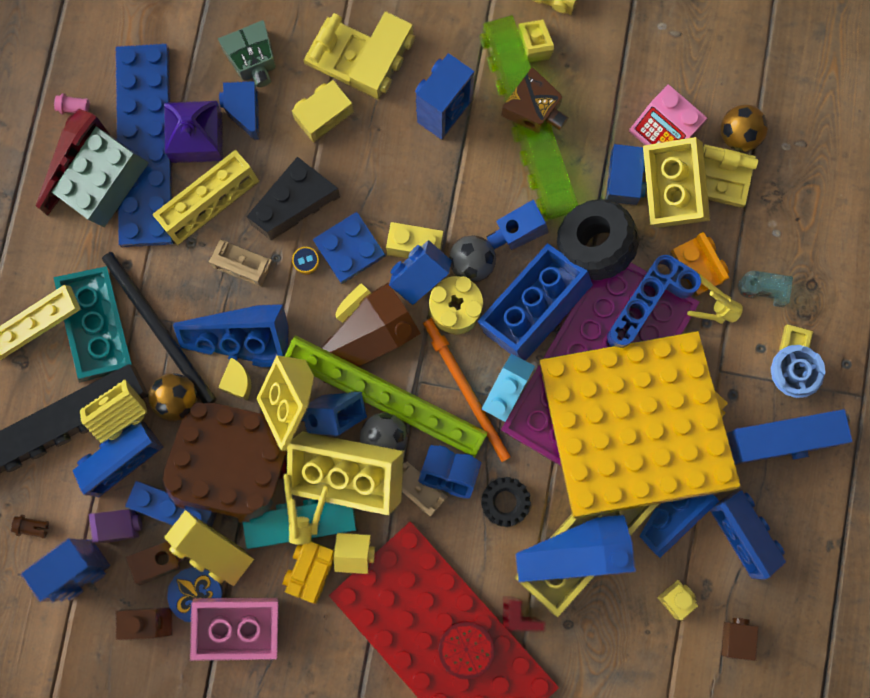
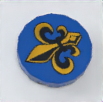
[167,567,223,622]

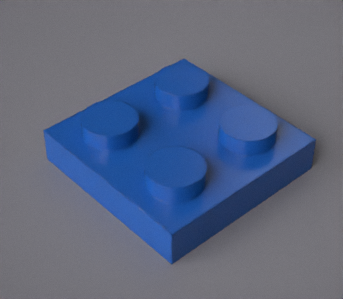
[313,212,385,284]

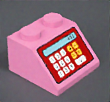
[629,84,707,145]

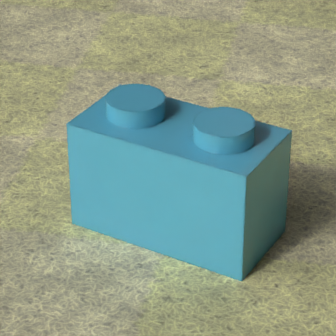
[482,353,535,422]

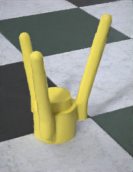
[687,273,743,324]
[284,474,329,544]

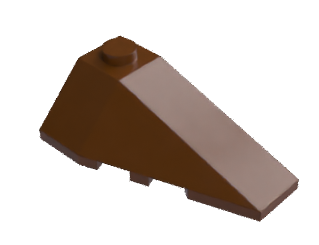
[321,283,421,383]

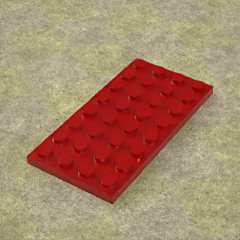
[329,521,559,698]

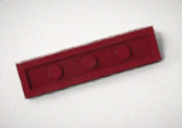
[502,596,545,631]

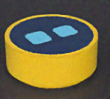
[292,247,319,274]

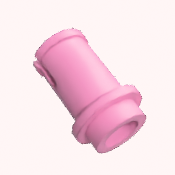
[54,93,89,114]

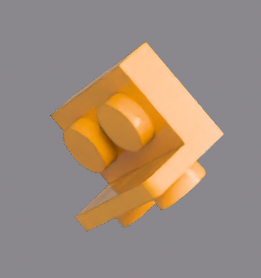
[671,232,729,297]

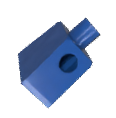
[486,199,549,250]
[300,392,367,435]

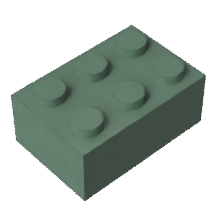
[52,127,149,227]

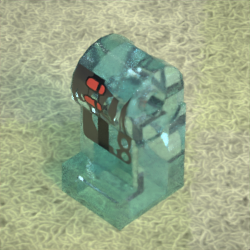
[738,271,793,307]

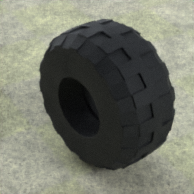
[557,199,639,280]

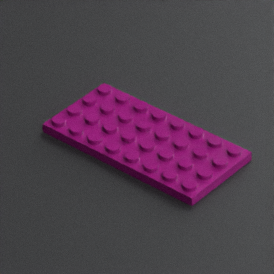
[500,263,700,467]

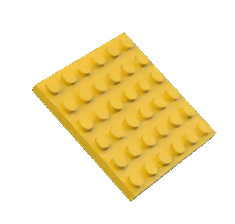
[539,331,740,519]

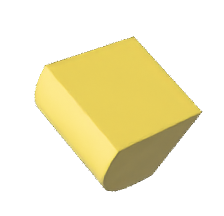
[218,358,251,400]

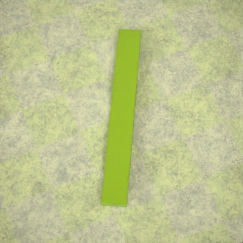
[284,335,488,458]

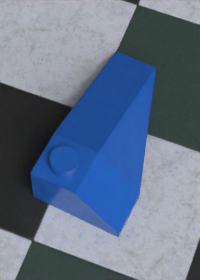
[173,304,289,367]
[516,515,635,582]

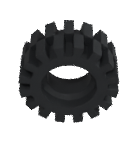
[481,477,531,527]

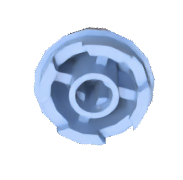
[771,345,825,398]

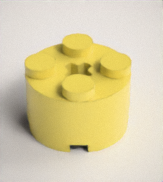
[429,276,483,335]

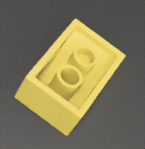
[256,355,314,451]

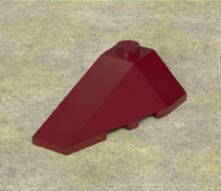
[35,109,111,216]

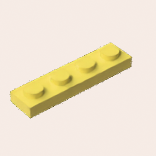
[0,285,81,360]

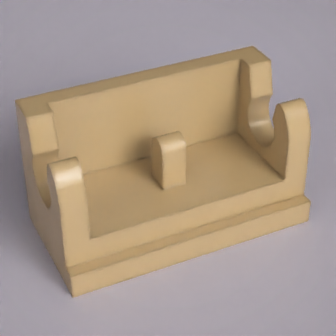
[209,240,273,287]
[402,462,448,517]

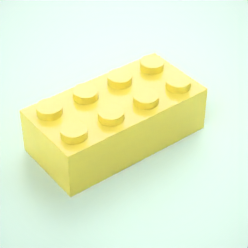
[287,431,404,515]

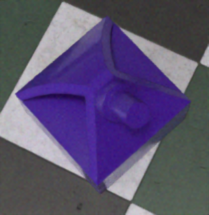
[164,101,223,163]

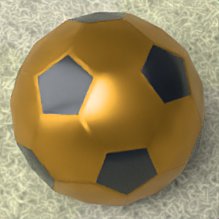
[721,105,768,151]
[148,373,198,421]

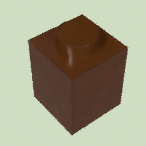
[721,618,758,661]

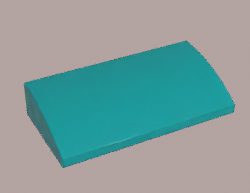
[53,266,132,383]

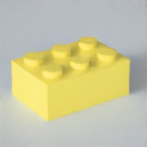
[643,137,710,228]

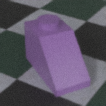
[89,509,142,543]

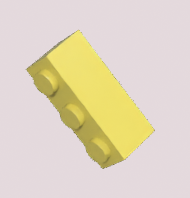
[349,11,415,99]
[164,510,254,586]

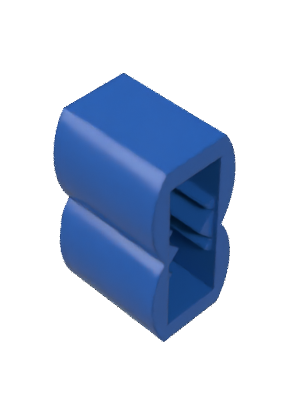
[418,445,482,499]

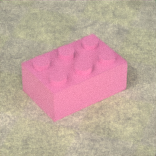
[190,598,278,660]

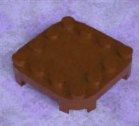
[163,402,288,522]

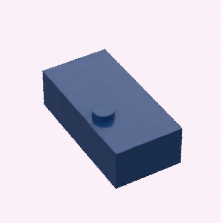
[477,243,593,361]
[726,409,852,465]

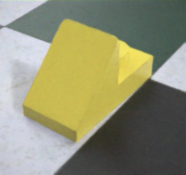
[518,20,554,63]

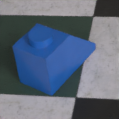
[219,81,259,140]

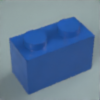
[606,144,646,205]
[389,240,452,306]

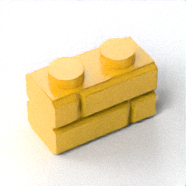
[283,541,335,604]

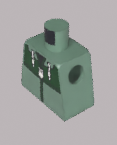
[218,20,276,88]

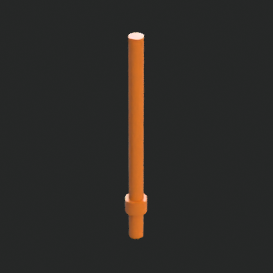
[423,318,511,462]

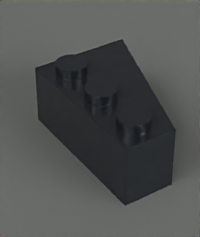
[246,157,340,240]

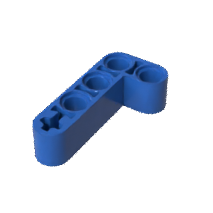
[607,255,701,348]

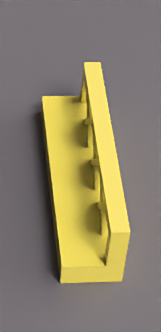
[152,150,259,245]

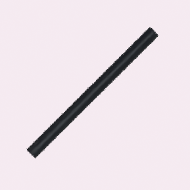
[102,252,217,404]

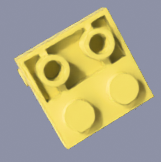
[304,13,371,86]
[703,144,758,208]

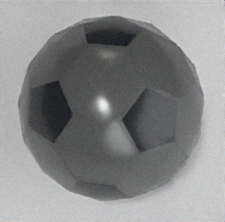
[449,235,496,282]
[360,413,408,451]

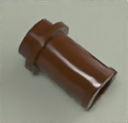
[11,515,49,539]

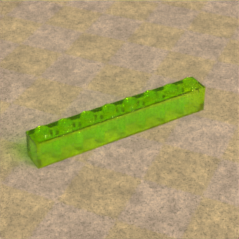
[479,15,578,221]

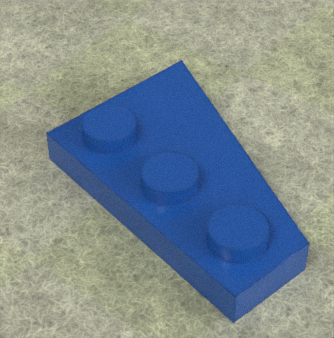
[639,494,719,558]

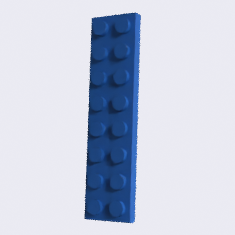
[116,44,173,247]

